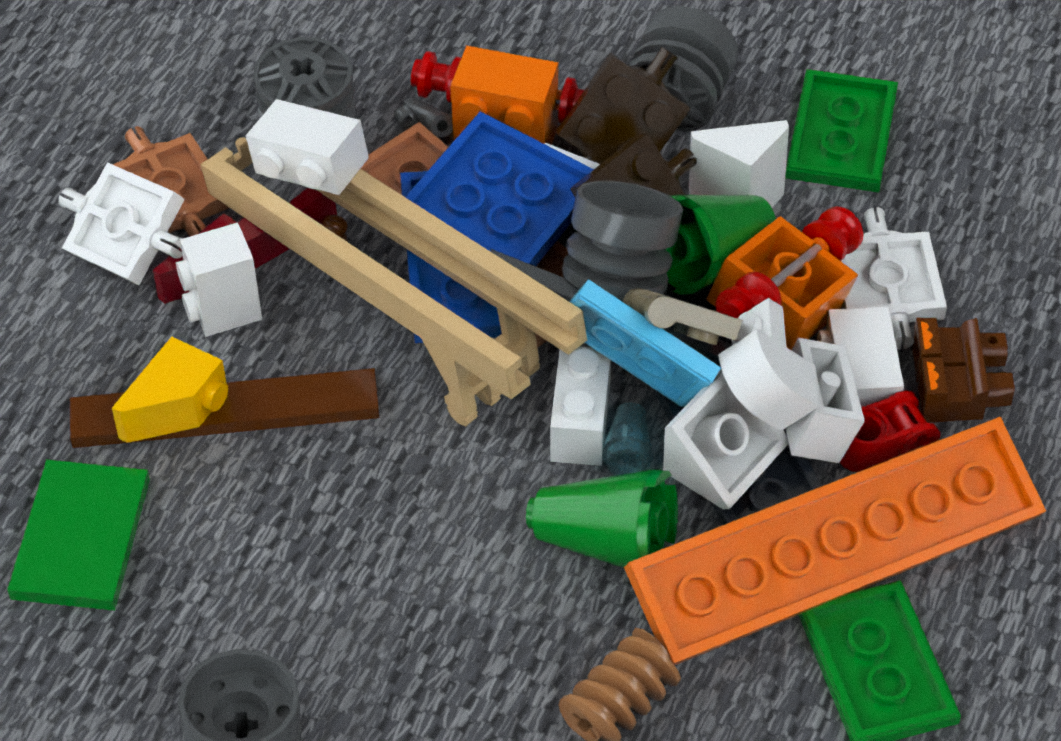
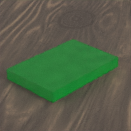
[785,69,898,193]
[7,460,150,611]
[799,580,961,741]

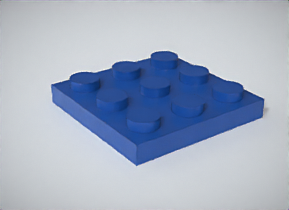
[406,111,594,267]

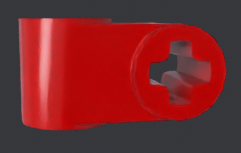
[840,390,941,472]

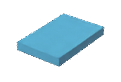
[569,279,721,407]

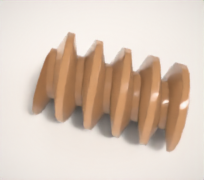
[558,627,681,741]

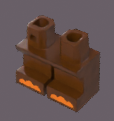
[911,318,1015,423]

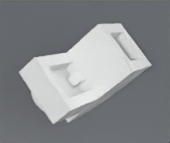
[718,298,819,431]

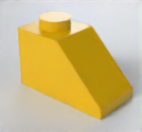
[112,336,228,443]

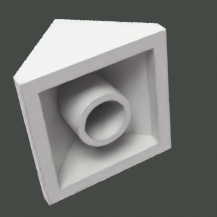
[689,120,789,208]
[663,369,789,509]

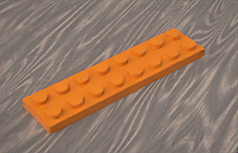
[624,417,1046,665]

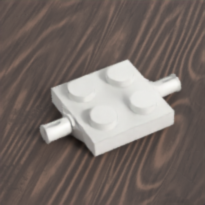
[58,163,185,285]
[841,207,947,349]

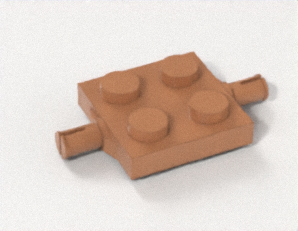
[113,126,229,237]

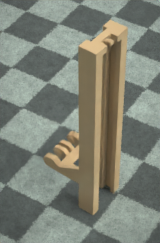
[200,137,587,426]

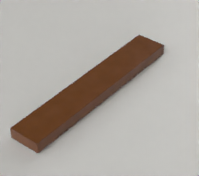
[70,368,379,448]

